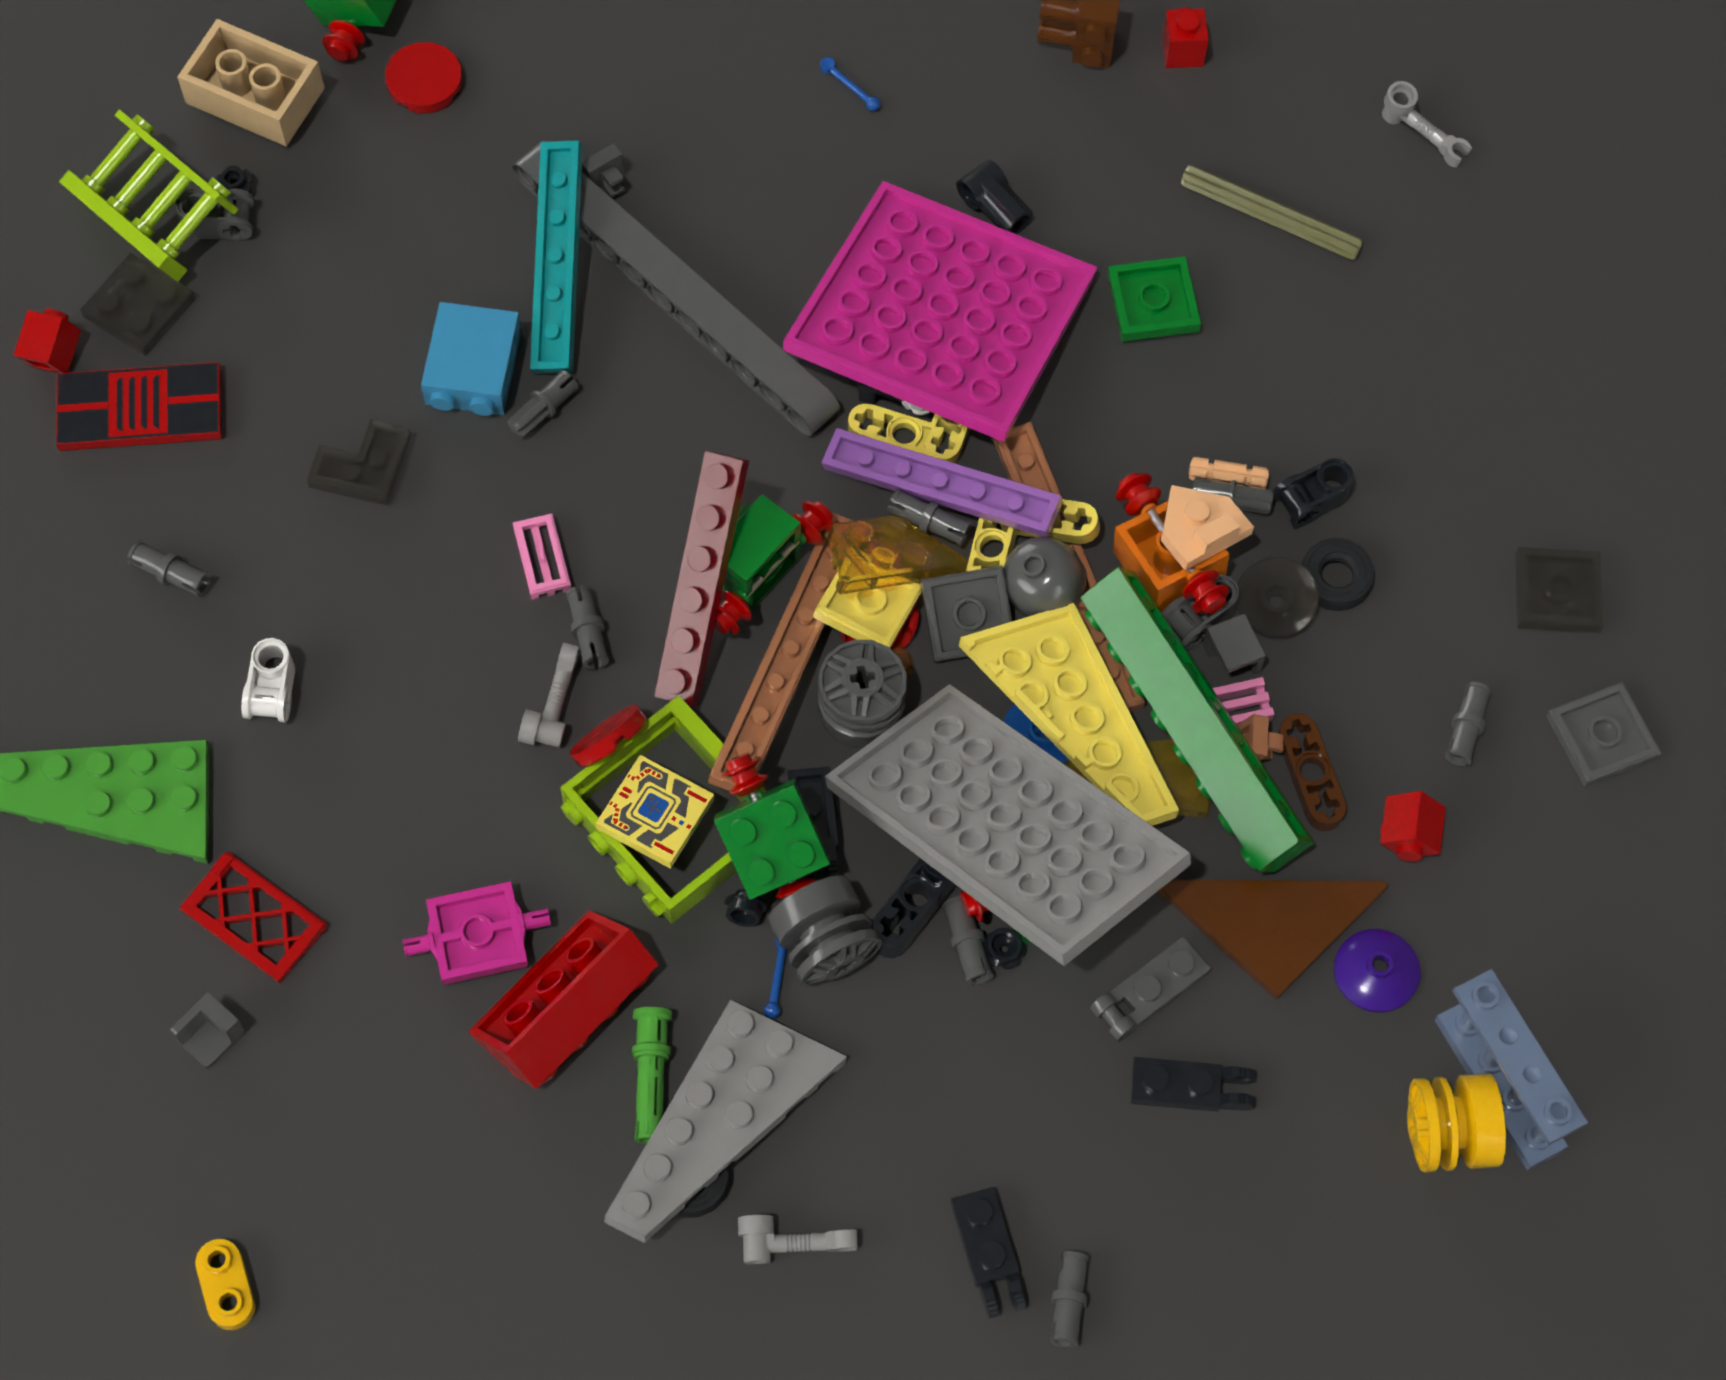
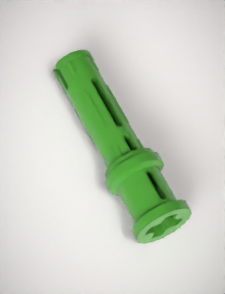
[632,1007,672,1144]

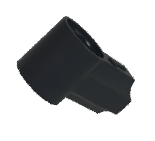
[956,159,1033,234]

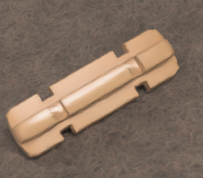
[1189,457,1269,489]

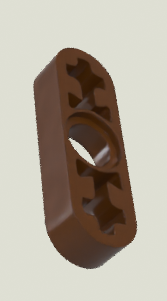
[1278,713,1346,831]

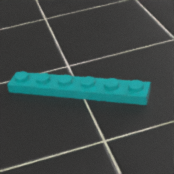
[530,140,583,374]

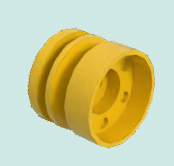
[1407,1073,1506,1173]

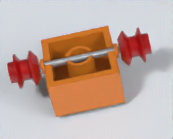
[1113,473,1229,614]

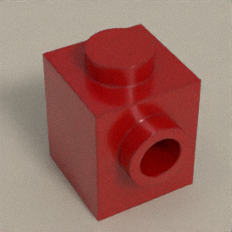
[1162,7,1209,68]
[13,308,82,373]
[1380,791,1446,862]

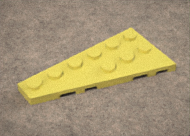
[958,603,1179,826]

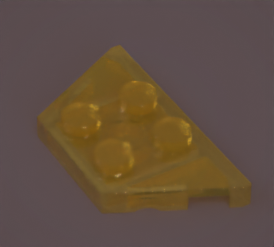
[827,515,969,594]

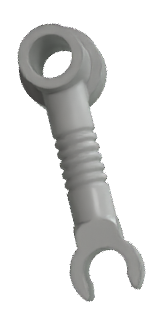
[1382,81,1472,168]
[518,642,579,748]
[738,1215,857,1265]

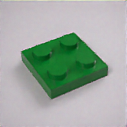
[1107,256,1201,342]

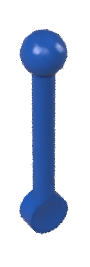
[820,57,881,111]
[764,938,789,1019]

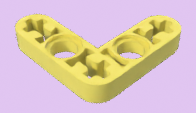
[848,403,970,463]
[966,499,1100,571]

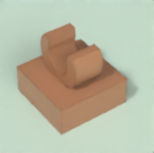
[1237,714,1284,761]

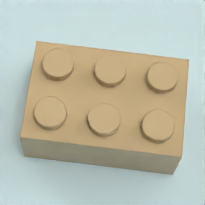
[177,19,325,147]

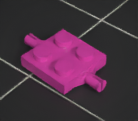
[402,881,551,985]

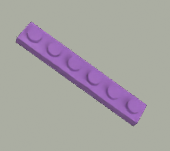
[821,428,1063,537]

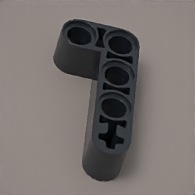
[872,858,957,958]

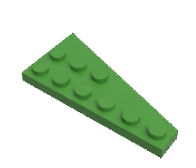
[0,740,209,864]

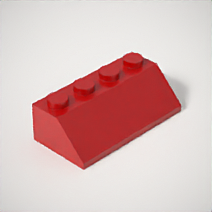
[468,910,659,1089]

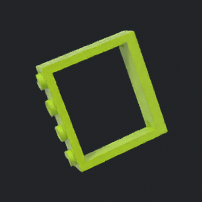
[560,695,766,924]

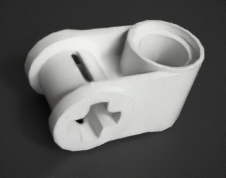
[241,638,295,723]

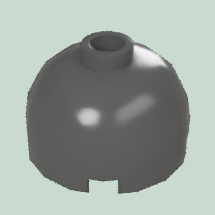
[1003,536,1087,617]

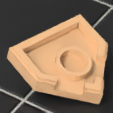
[1161,485,1254,571]

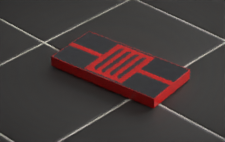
[56,362,222,451]

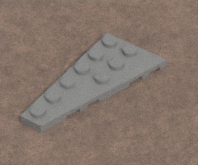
[604,1000,847,1243]

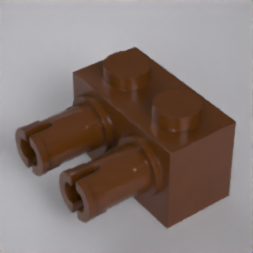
[1037,0,1121,68]

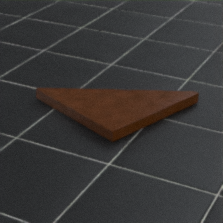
[1158,879,1389,1000]

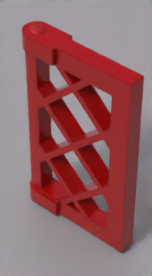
[179,851,328,984]

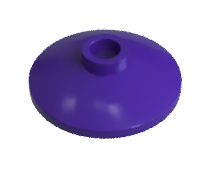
[1334,929,1421,1013]

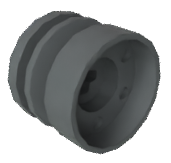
[818,640,907,748]
[768,875,882,987]

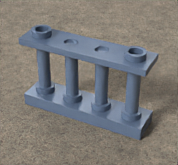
[1434,969,1588,1171]

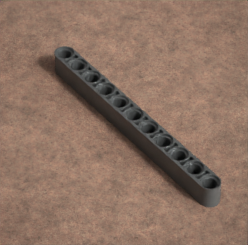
[512,140,840,436]

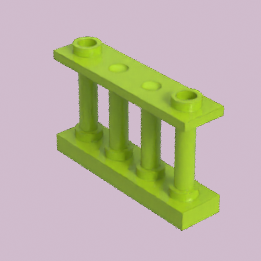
[59,109,239,282]

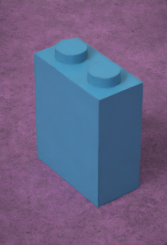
[421,302,522,416]

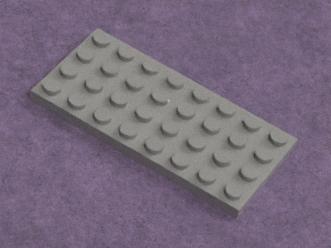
[825,684,1191,966]

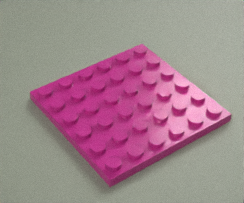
[783,181,1098,442]

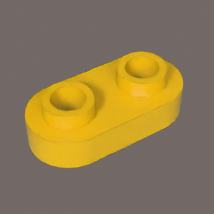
[195,1239,255,1330]

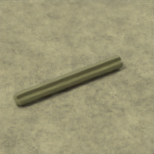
[1181,165,1363,260]

